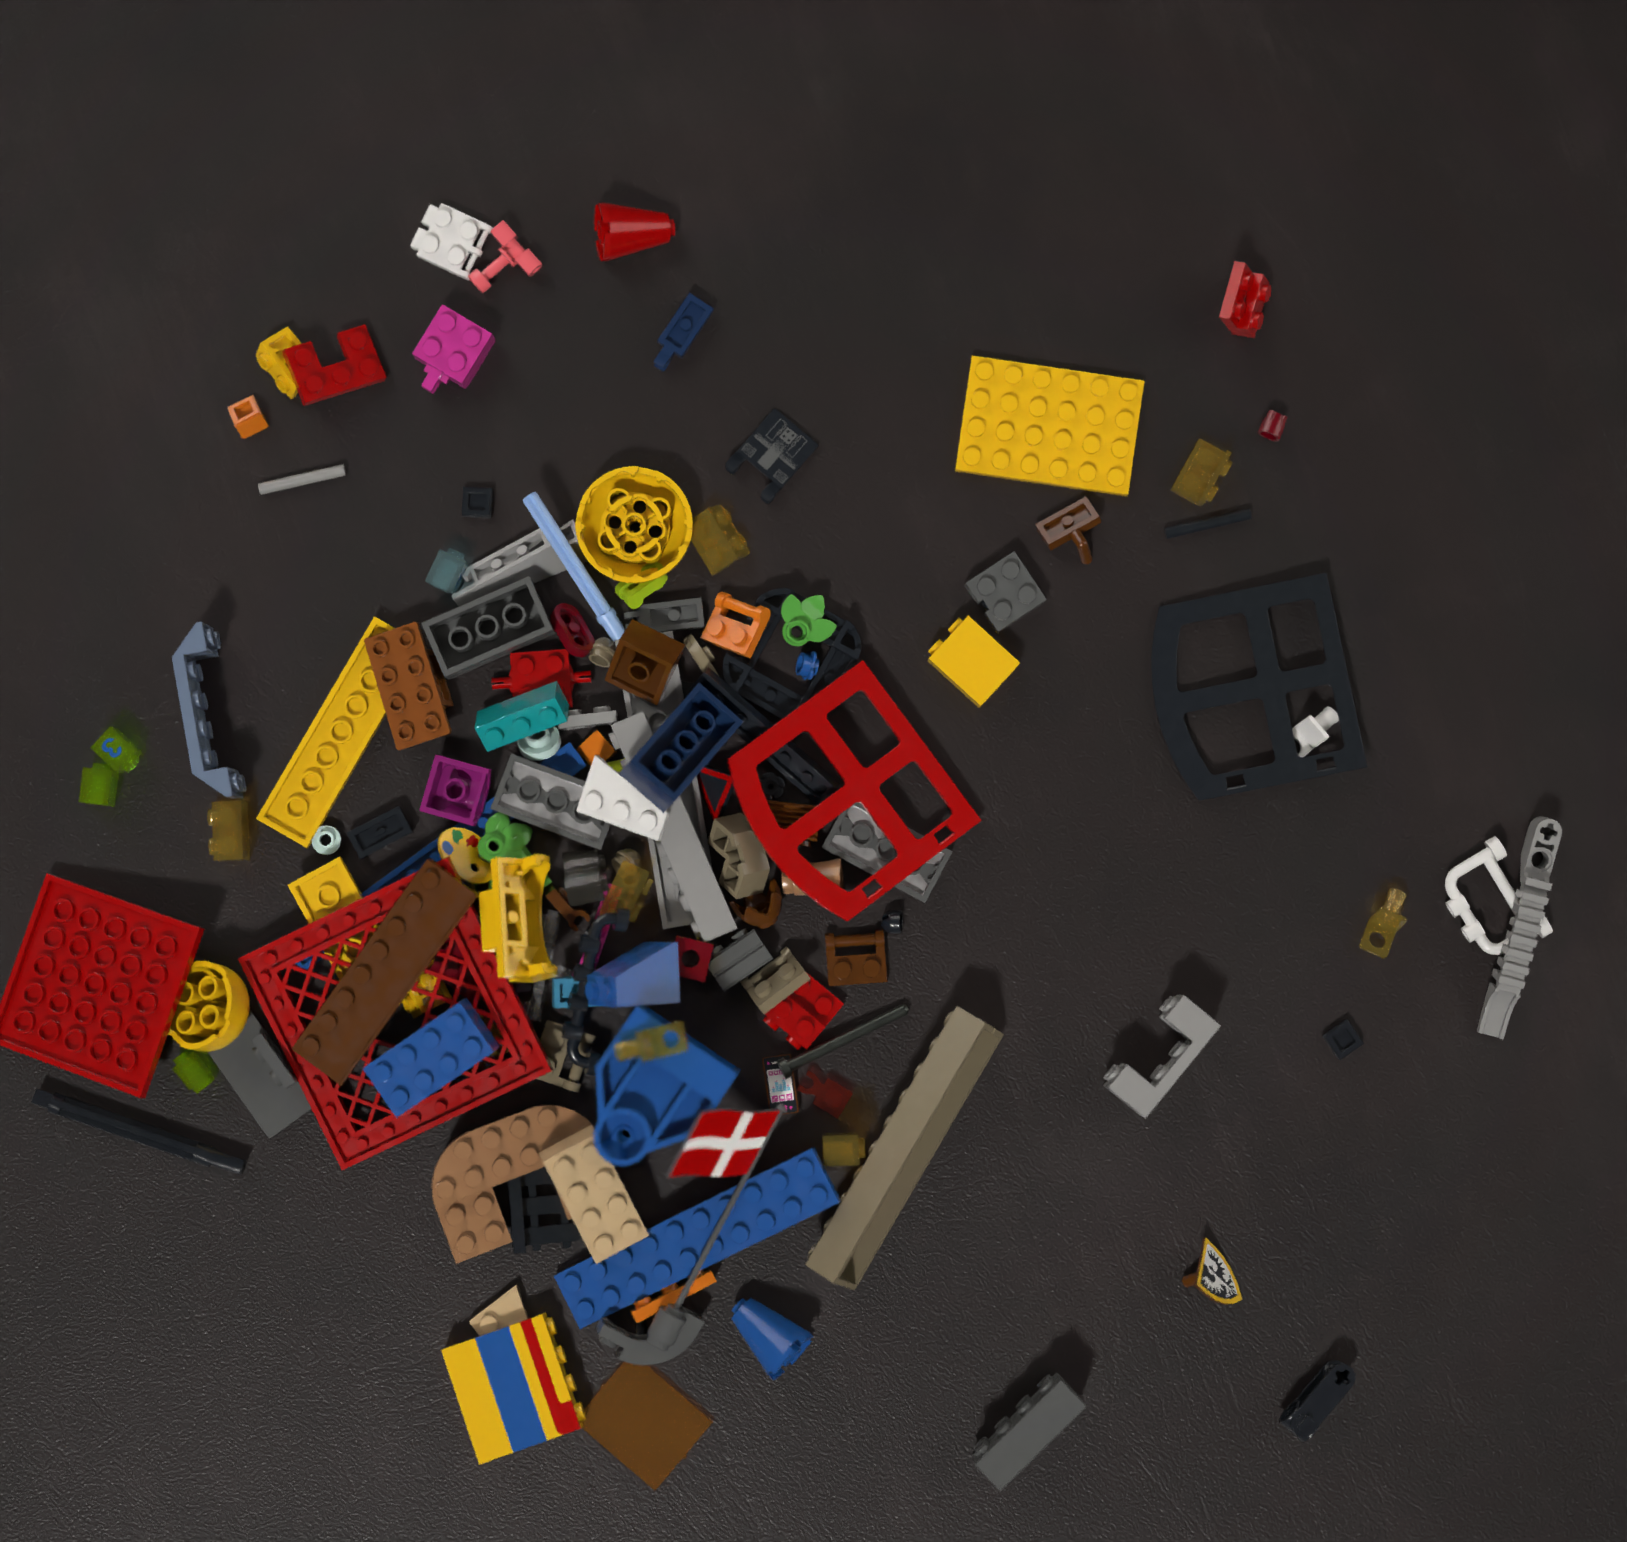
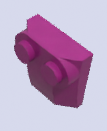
[419,754,491,826]

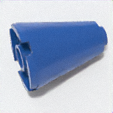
[732,1298,813,1380]

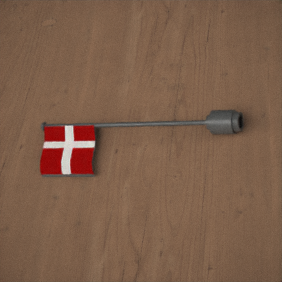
[646,1104,787,1351]

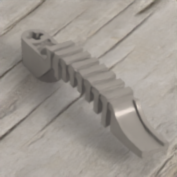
[1477,816,1562,1040]

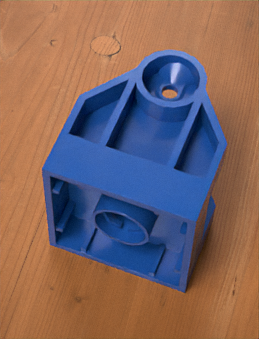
[594,1005,741,1165]

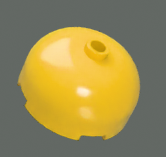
[168,961,250,1052]

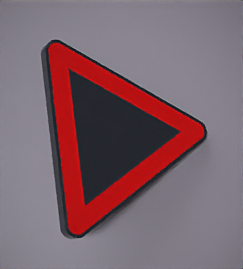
[697,765,734,821]

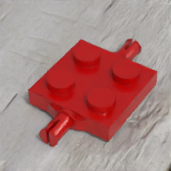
[491,649,592,707]

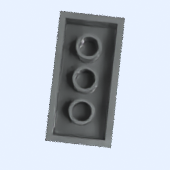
[421,576,556,680]
[972,1372,1087,1491]

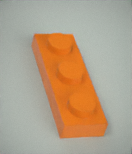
[630,1269,717,1323]

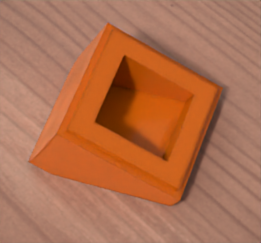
[227,395,268,439]
[576,730,617,766]

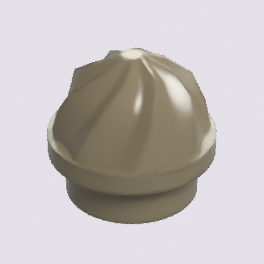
[589,637,616,667]
[611,848,642,878]

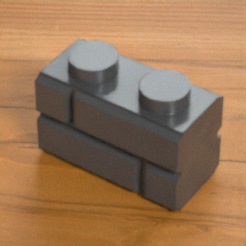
[708,928,774,992]

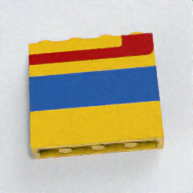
[441,1312,586,1465]

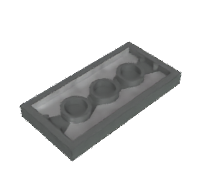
[490,754,611,850]
[822,803,953,903]

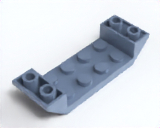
[172,622,246,800]

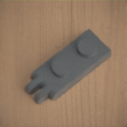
[624,597,705,633]

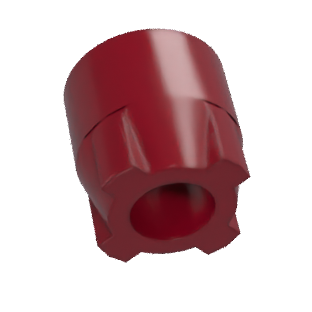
[1258,410,1287,441]

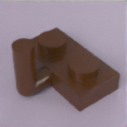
[1035,497,1101,564]

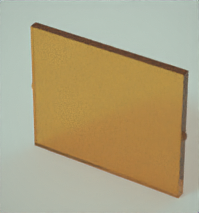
[582,1361,713,1491]

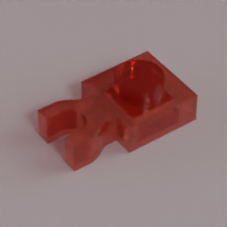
[797,1070,853,1118]

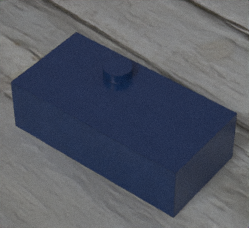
[619,683,743,813]

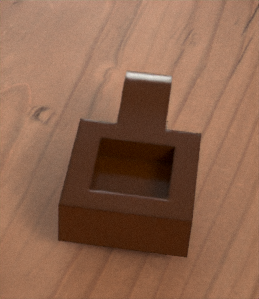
[543,883,591,932]

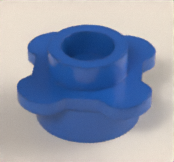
[796,651,819,680]

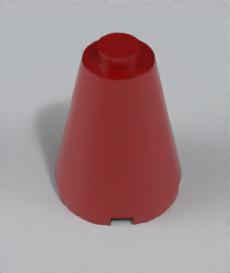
[594,202,675,261]

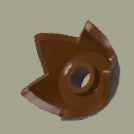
[729,878,782,929]

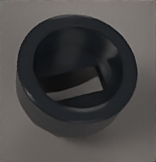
[881,910,903,934]

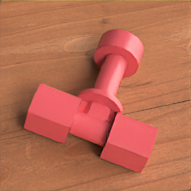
[468,220,543,294]

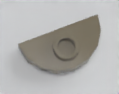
[682,633,719,676]

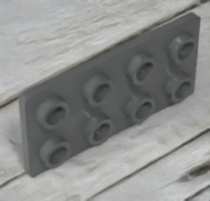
[208,1010,311,1138]

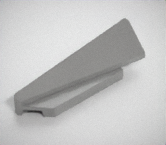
[452,519,588,606]

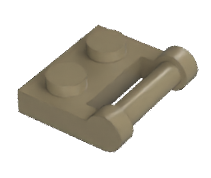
[740,946,811,1014]
[536,1020,597,1093]

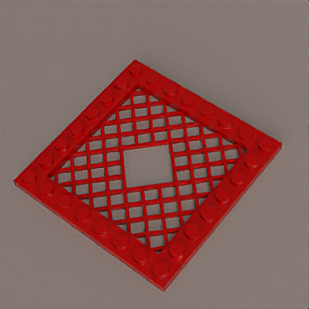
[238,856,553,1170]

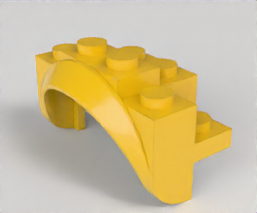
[479,854,558,983]

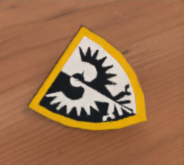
[1182,1237,1243,1304]

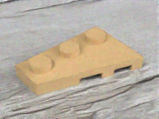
[469,1284,529,1336]

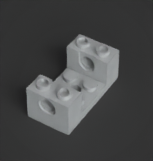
[1103,995,1221,1119]

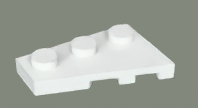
[576,755,670,841]

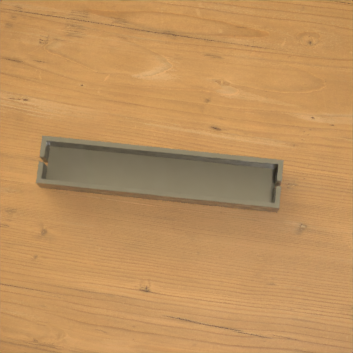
[805,1006,1004,1290]

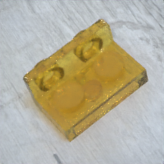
[1170,438,1233,507]

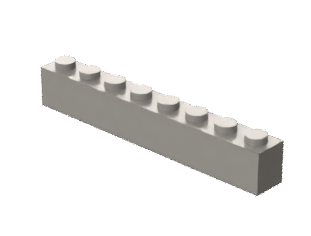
[608,711,738,943]

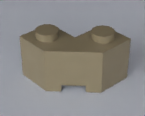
[707,813,770,899]

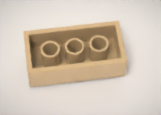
[538,1125,649,1264]

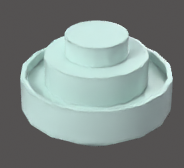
[517,726,562,761]

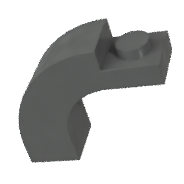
[595,1304,705,1365]

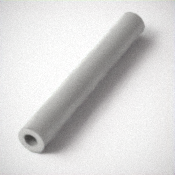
[258,464,346,495]

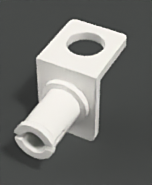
[1292,706,1339,757]

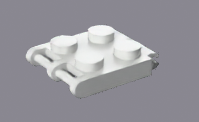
[410,203,493,280]

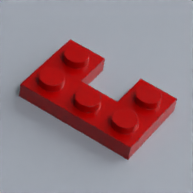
[282,325,387,406]

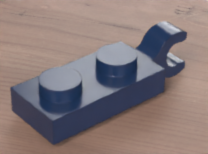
[653,293,714,372]

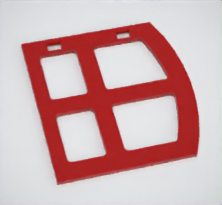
[727,660,982,921]

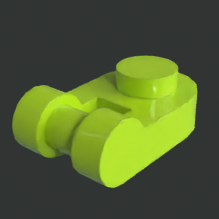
[615,562,668,609]

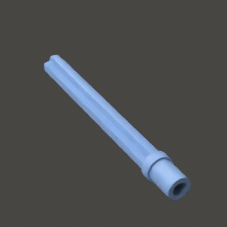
[523,492,626,642]

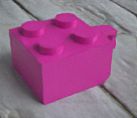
[412,304,496,394]

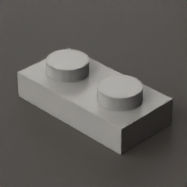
[558,706,619,731]

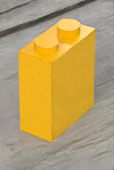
[928,616,1020,708]

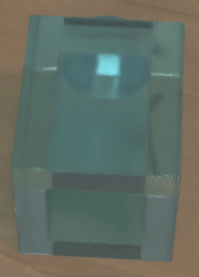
[425,548,469,595]

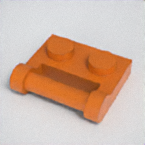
[700,592,771,659]

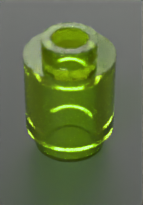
[172,1050,215,1095]

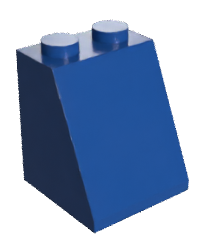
[585,941,680,1007]

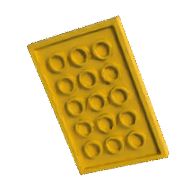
[955,356,1144,496]

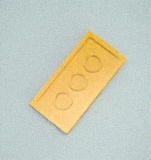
[288,856,379,980]

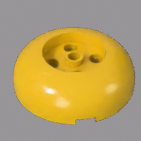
[575,466,693,584]

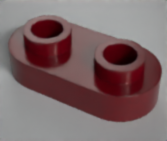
[550,603,595,657]

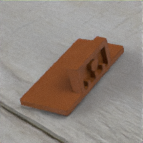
[364,622,454,750]

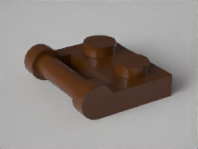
[825,929,887,986]

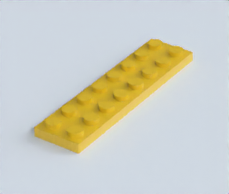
[256,616,395,848]

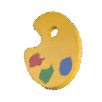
[437,827,492,884]

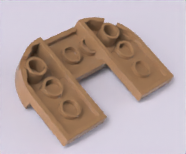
[432,1104,595,1264]

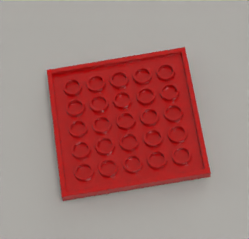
[0,873,205,1098]

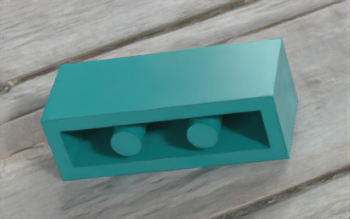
[475,681,569,752]

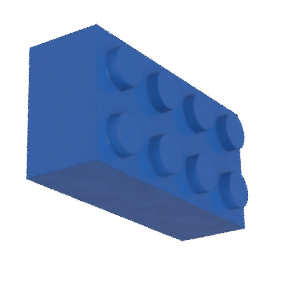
[363,997,500,1118]

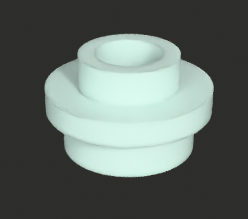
[312,825,341,855]

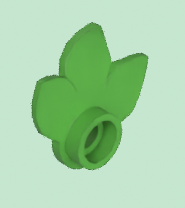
[781,594,837,646]
[478,812,532,862]

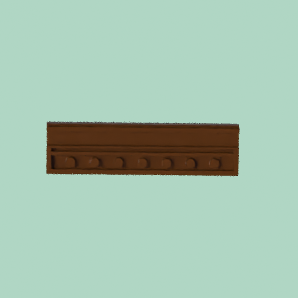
[292,858,479,1086]

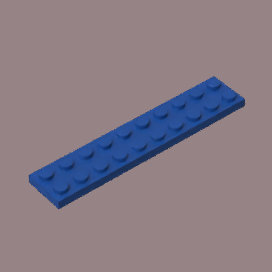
[554,1147,841,1329]

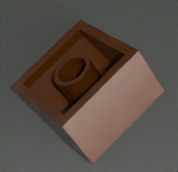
[605,619,685,706]

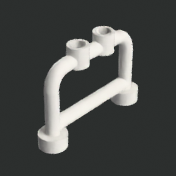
[1445,836,1553,955]

